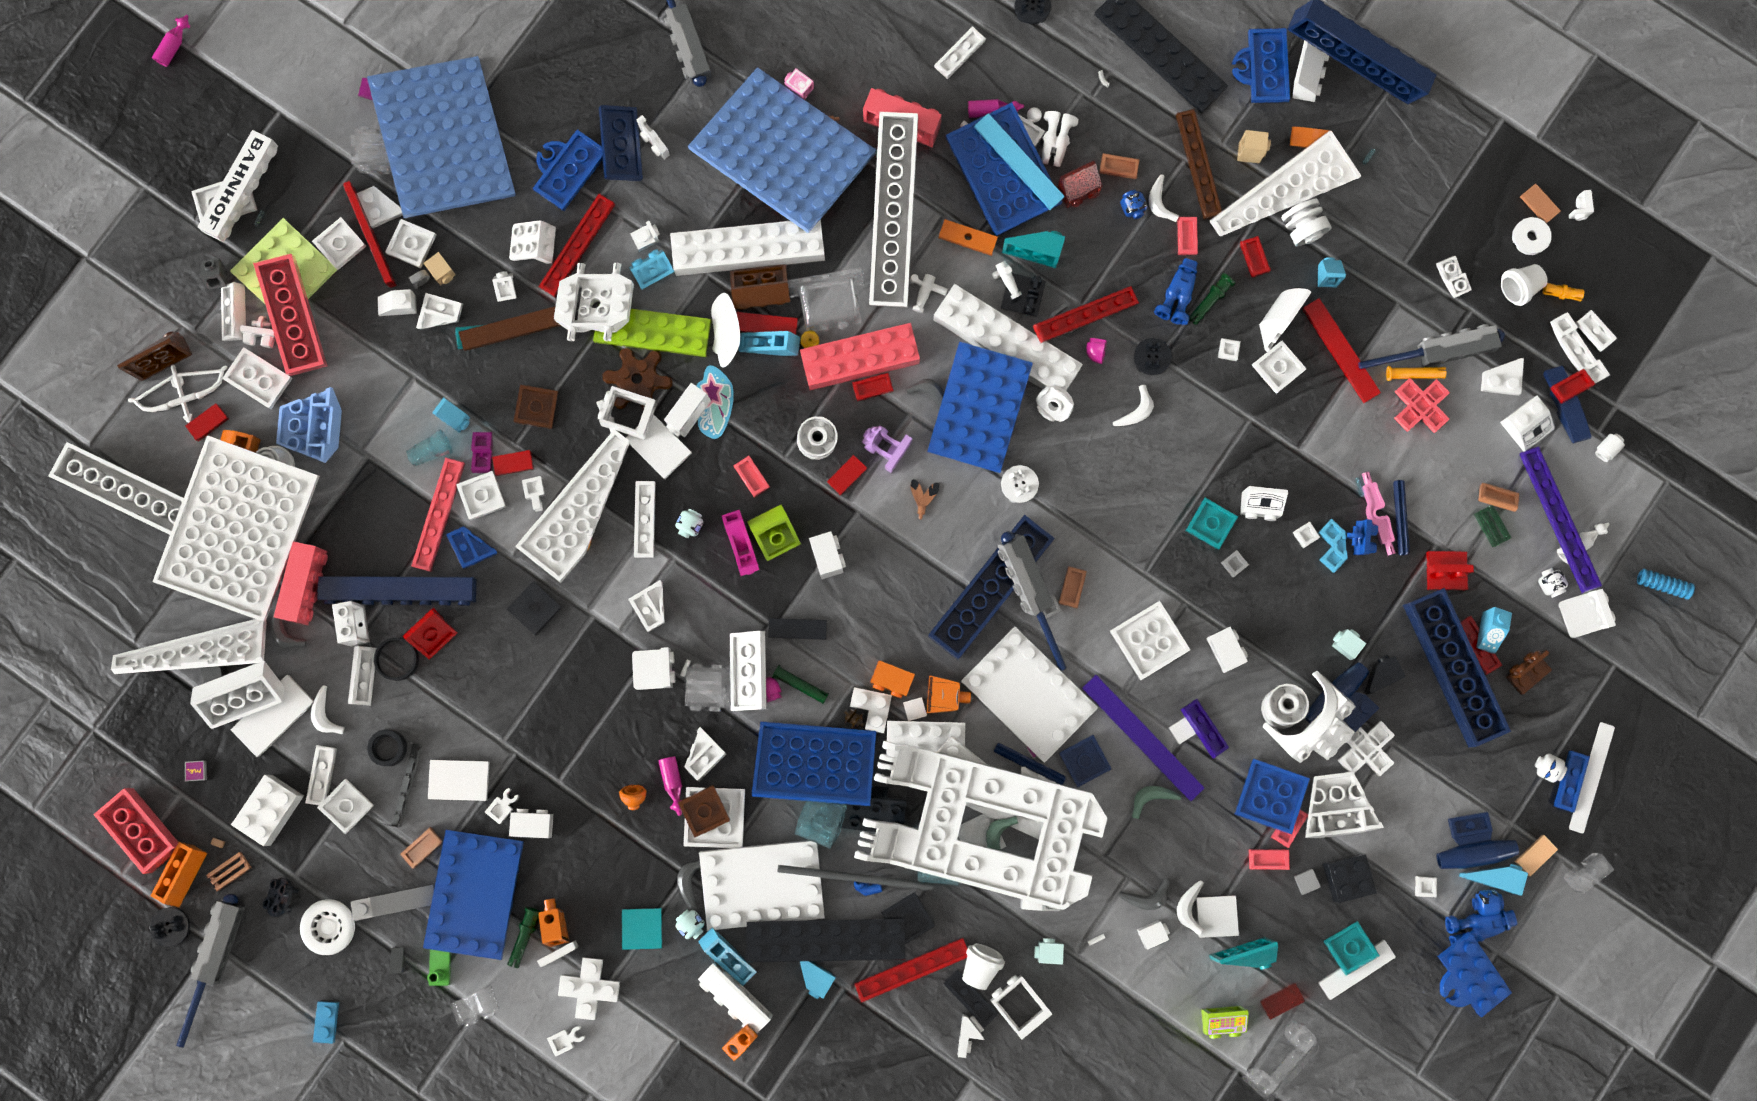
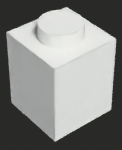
[1137,920,1170,950]

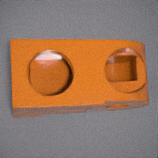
[722,1024,758,1061]

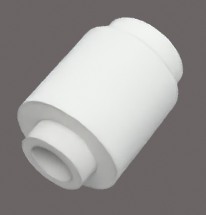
[1595,434,1625,462]

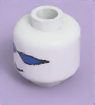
[1535,753,1567,783]

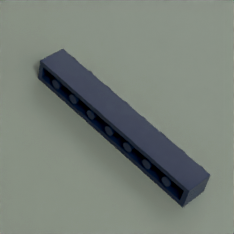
[317,577,477,606]

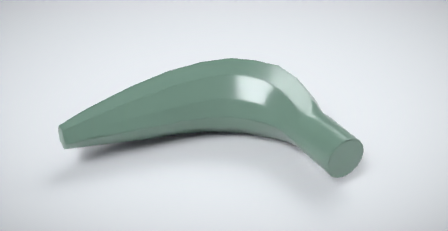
[1132,786,1181,819]
[986,816,1018,851]

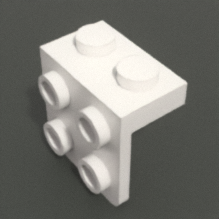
[509,220,556,264]
[1559,589,1616,638]
[632,647,675,690]

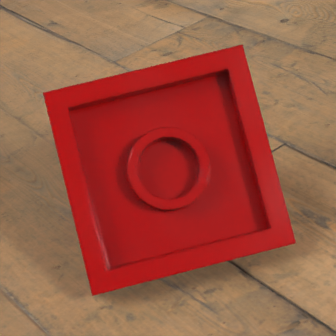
[1426,551,1474,591]
[403,608,457,660]

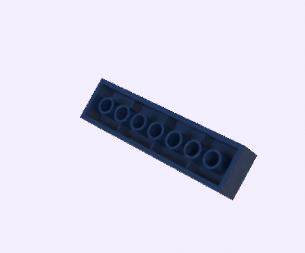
[1287,0,1437,105]
[928,514,1055,660]
[1403,588,1511,748]

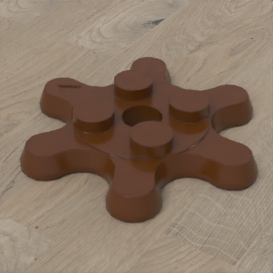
[602,347,673,410]

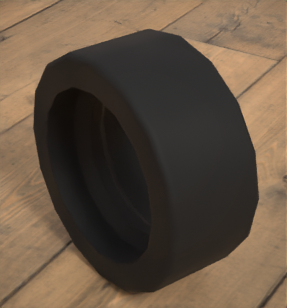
[367,729,407,767]

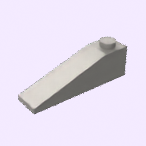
[350,885,435,921]

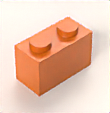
[870,660,915,699]

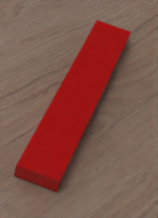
[343,181,397,288]
[538,194,615,298]
[1033,286,1139,343]
[1302,298,1381,404]
[854,938,968,1002]

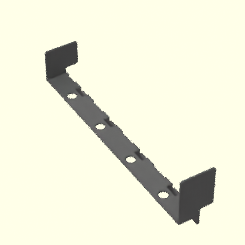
[380,741,422,827]

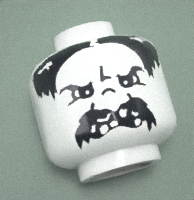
[1538,568,1568,598]

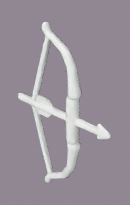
[128,365,228,423]

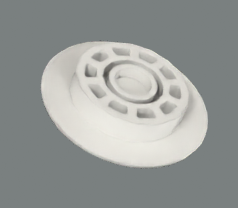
[300,899,355,955]

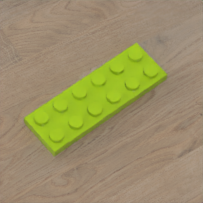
[593,304,711,357]

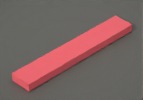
[411,458,465,572]

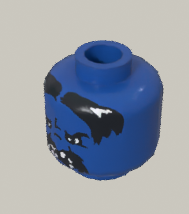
[1120,190,1148,219]
[1472,889,1504,916]

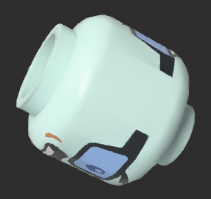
[675,509,704,538]
[676,909,705,939]

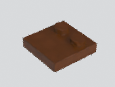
[514,384,558,429]
[678,784,730,838]

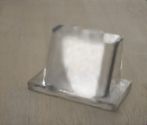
[787,267,864,332]

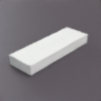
[934,26,986,79]
[305,745,337,805]

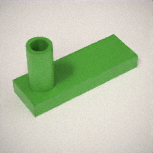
[427,949,451,986]

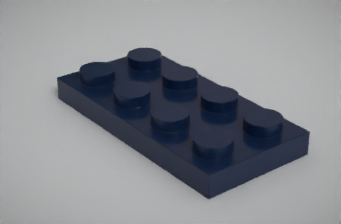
[599,105,643,181]

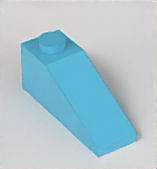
[739,331,800,356]
[1459,864,1528,896]
[698,927,757,986]

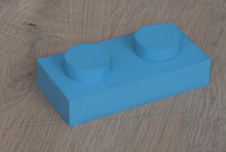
[313,1001,339,1044]

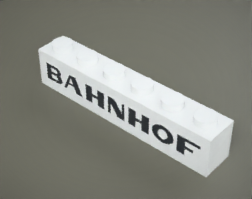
[198,130,278,243]

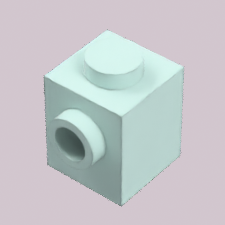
[1332,629,1366,660]
[1034,938,1064,964]

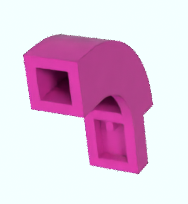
[722,509,759,576]

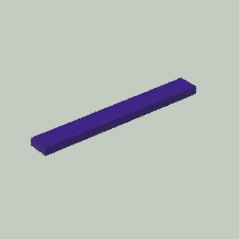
[1519,446,1602,593]
[1082,675,1204,802]

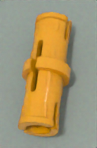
[1542,283,1584,302]

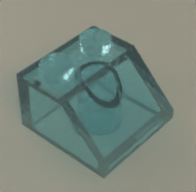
[795,801,847,849]

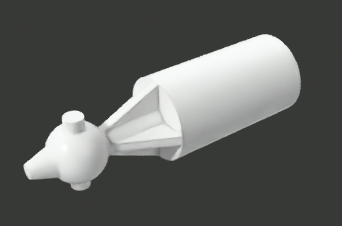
[1557,523,1610,564]

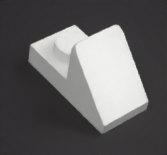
[957,1014,985,1058]

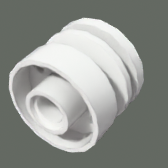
[1281,198,1332,247]
[797,416,838,460]
[1261,684,1309,729]

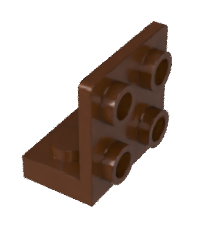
[1506,650,1552,695]

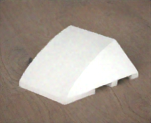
[1259,288,1311,352]
[1305,772,1384,838]

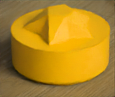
[800,330,819,348]

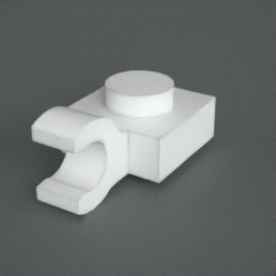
[522,476,546,512]

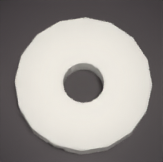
[1512,217,1551,255]
[1036,386,1074,422]

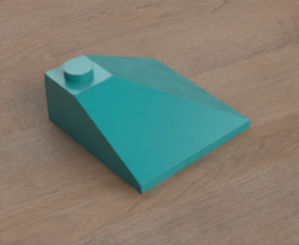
[1209,937,1278,970]

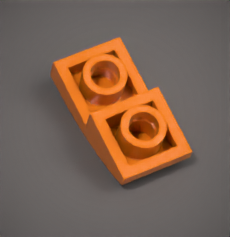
[1290,127,1330,148]

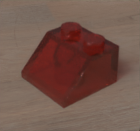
[1057,161,1102,208]

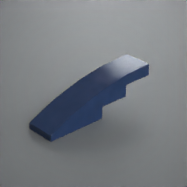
[1543,366,1592,444]

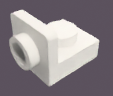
[1569,190,1594,221]
[630,221,660,252]
[492,271,517,302]

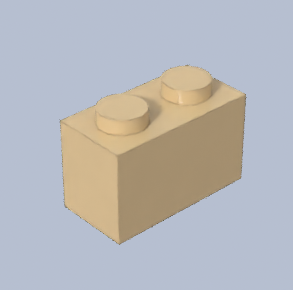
[1237,130,1271,163]

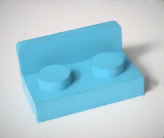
[629,249,674,289]

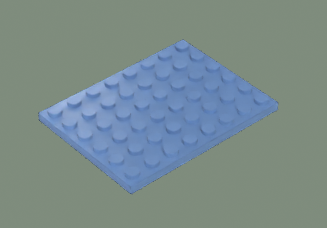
[367,56,515,218]
[688,67,876,233]

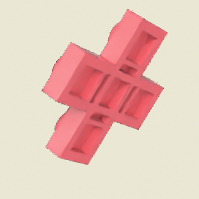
[1394,378,1450,433]

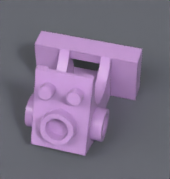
[862,425,912,473]

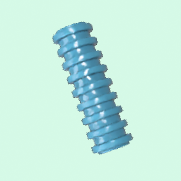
[1637,568,1695,600]

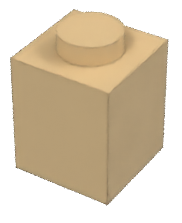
[424,252,456,286]

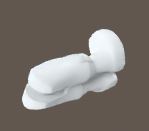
[1042,111,1078,167]

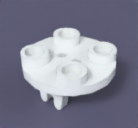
[1001,465,1039,503]

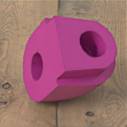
[1086,338,1107,364]
[766,677,782,703]

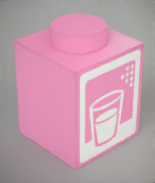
[784,68,814,100]

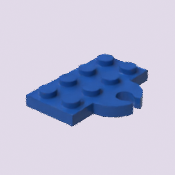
[1232,28,1290,103]
[533,130,603,211]
[1438,932,1512,1017]

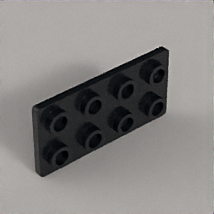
[825,786,906,832]

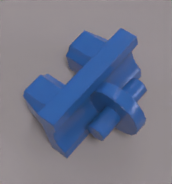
[1347,519,1378,556]

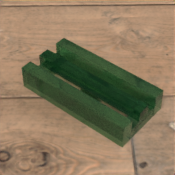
[1474,505,1512,547]

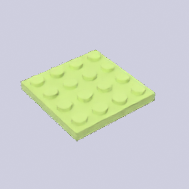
[230,218,337,304]

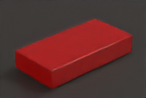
[1239,236,1271,278]
[1550,369,1595,404]
[852,372,894,402]
[185,403,229,442]
[492,450,534,476]
[827,455,867,496]

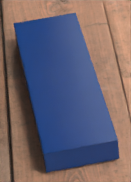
[1554,751,1590,813]

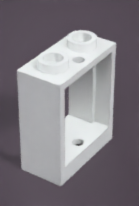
[664,383,711,438]
[598,386,657,440]
[332,601,370,647]
[990,974,1052,1039]

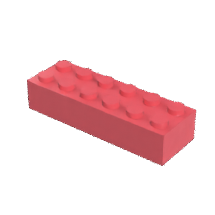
[253,254,327,376]
[800,323,920,390]

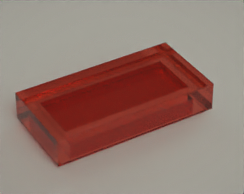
[1260,983,1305,1020]

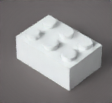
[231,775,304,846]

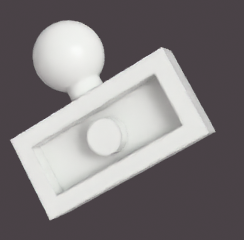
[1018,107,1045,147]

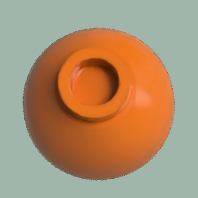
[619,785,647,810]

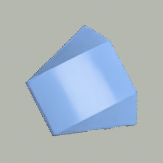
[276,387,342,463]

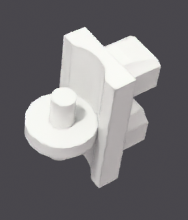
[240,316,275,348]

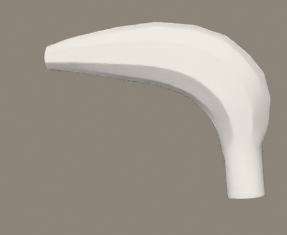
[1149,175,1179,222]
[1113,385,1154,426]
[311,685,345,734]
[1177,880,1204,935]

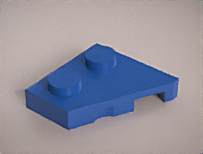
[446,526,497,570]

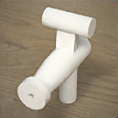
[992,261,1022,299]
[909,274,948,313]

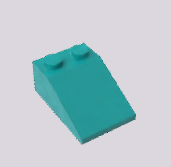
[1002,231,1065,268]

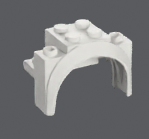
[1263,671,1356,763]

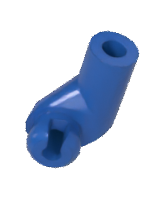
[854,882,883,896]

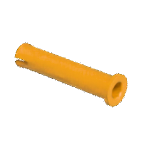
[1386,366,1447,381]

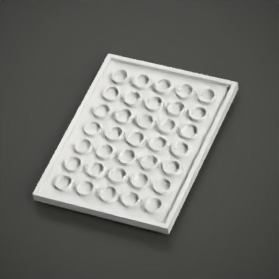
[153,436,320,622]

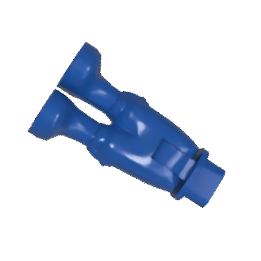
[1154,258,1198,325]
[1445,910,1517,945]

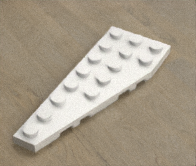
[515,429,630,583]

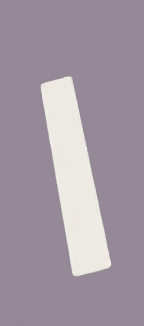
[1569,722,1615,833]

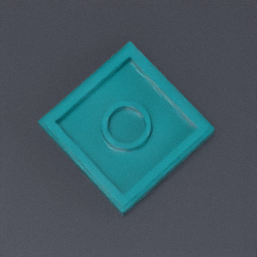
[1185,497,1238,550]
[622,908,662,950]
[1324,921,1380,976]

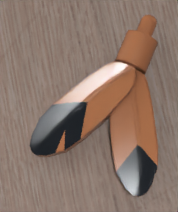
[910,479,939,520]

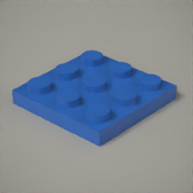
[1234,759,1310,835]

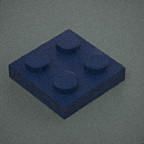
[1059,735,1112,788]

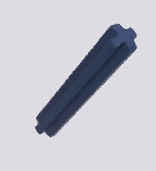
[1393,480,1410,555]
[994,743,1066,785]

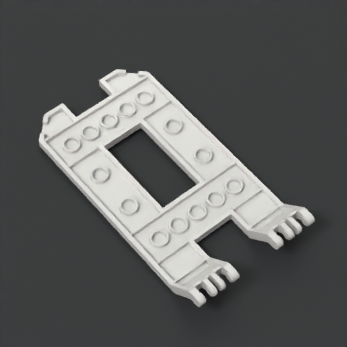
[854,741,1107,910]

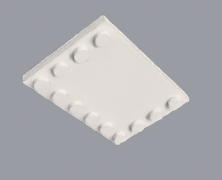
[961,627,1098,763]
[699,839,825,931]

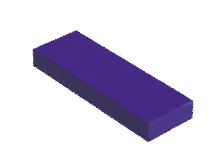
[1180,699,1229,758]

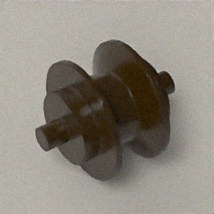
[844,708,864,729]

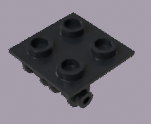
[1001,273,1046,317]

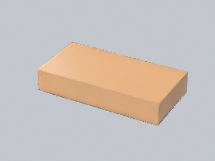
[1514,835,1558,876]

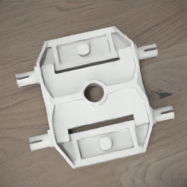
[554,263,634,341]

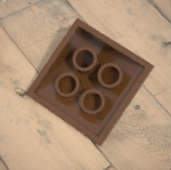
[117,331,192,381]

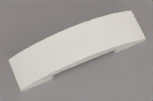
[1550,312,1610,384]

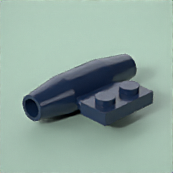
[1305,662,1379,732]
[1436,812,1519,869]

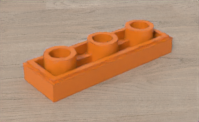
[938,219,998,256]

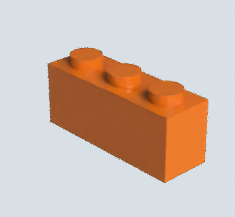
[150,842,207,907]

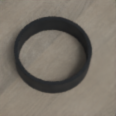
[374,638,419,681]

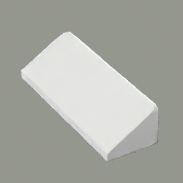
[221,282,246,341]
[348,646,377,706]

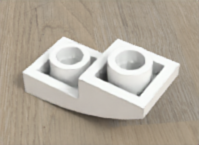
[1436,256,1472,298]

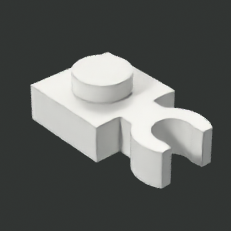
[485,788,519,824]
[547,1026,585,1057]

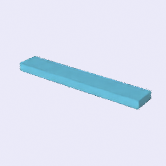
[974,113,1065,210]

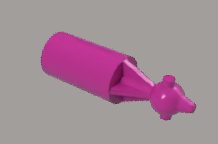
[152,14,191,67]
[968,99,1024,118]
[658,756,682,816]

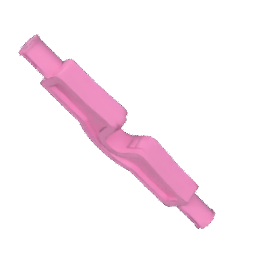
[1361,472,1396,556]

